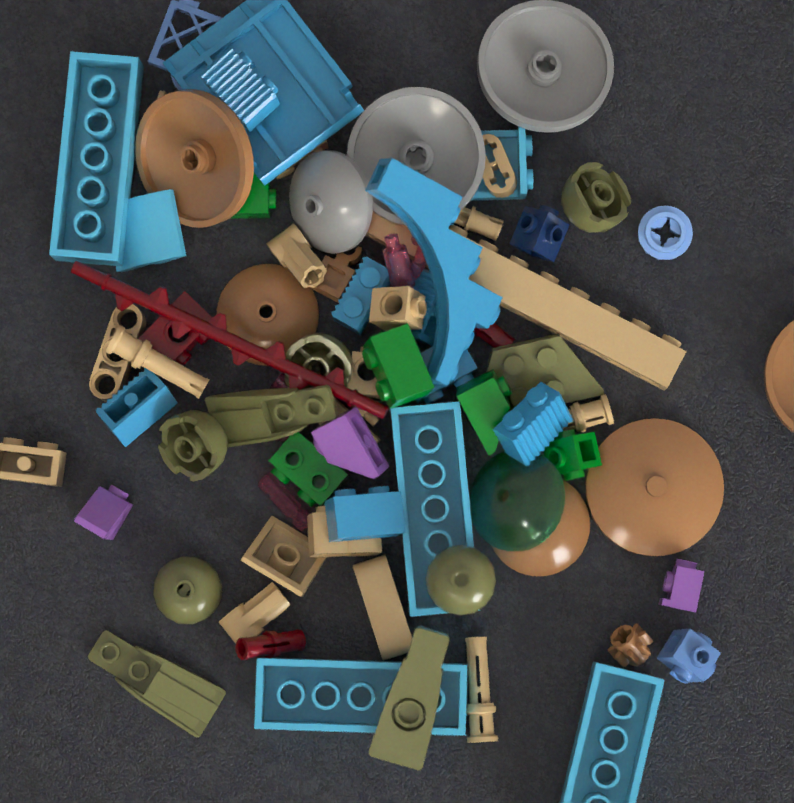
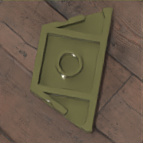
[486,333,604,412]

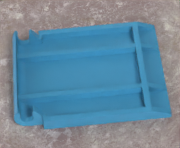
[163,0,364,186]

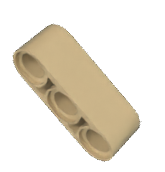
[89,304,146,402]
[353,555,413,661]

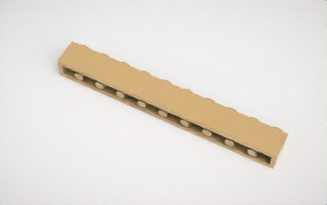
[365,212,686,391]

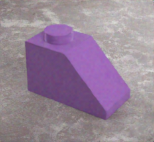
[311,407,390,479]
[74,484,134,540]

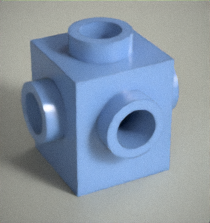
[657,628,721,684]

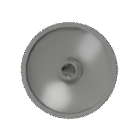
[477,0,614,133]
[347,87,486,226]

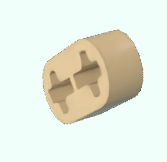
[482,134,517,198]

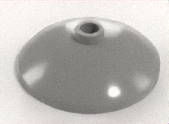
[289,150,373,254]

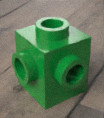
[544,429,602,481]

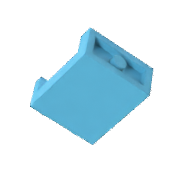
[471,126,533,200]

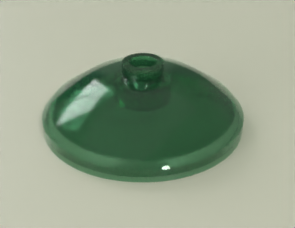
[469,451,565,552]

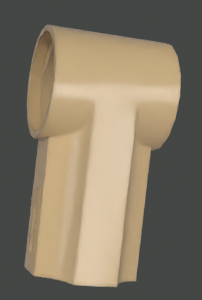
[266,223,327,288]
[219,582,291,644]

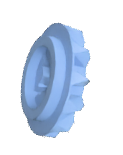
[638,206,693,260]

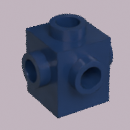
[509,205,570,262]

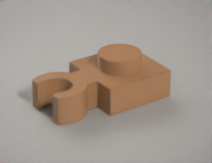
[309,246,362,303]

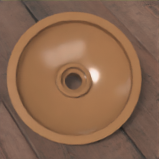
[217,264,319,366]
[487,473,590,576]

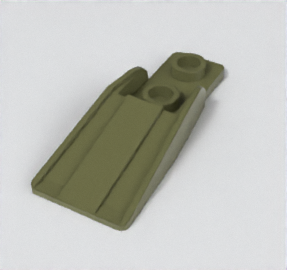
[205,385,338,447]
[369,626,449,770]
[88,630,226,737]

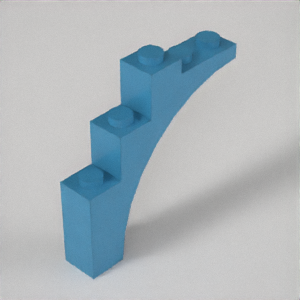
[365,158,503,386]

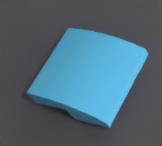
[114,189,186,272]

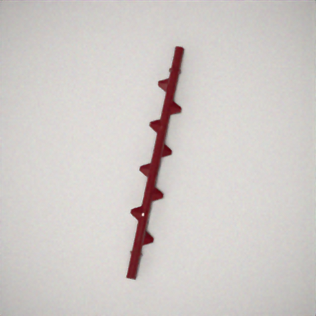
[71,260,389,419]

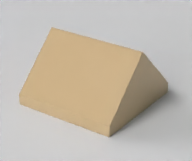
[241,516,327,597]

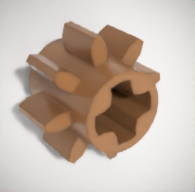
[607,623,653,668]

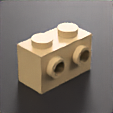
[0,437,67,487]

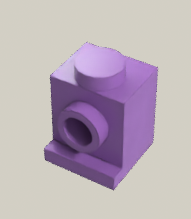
[658,559,705,612]

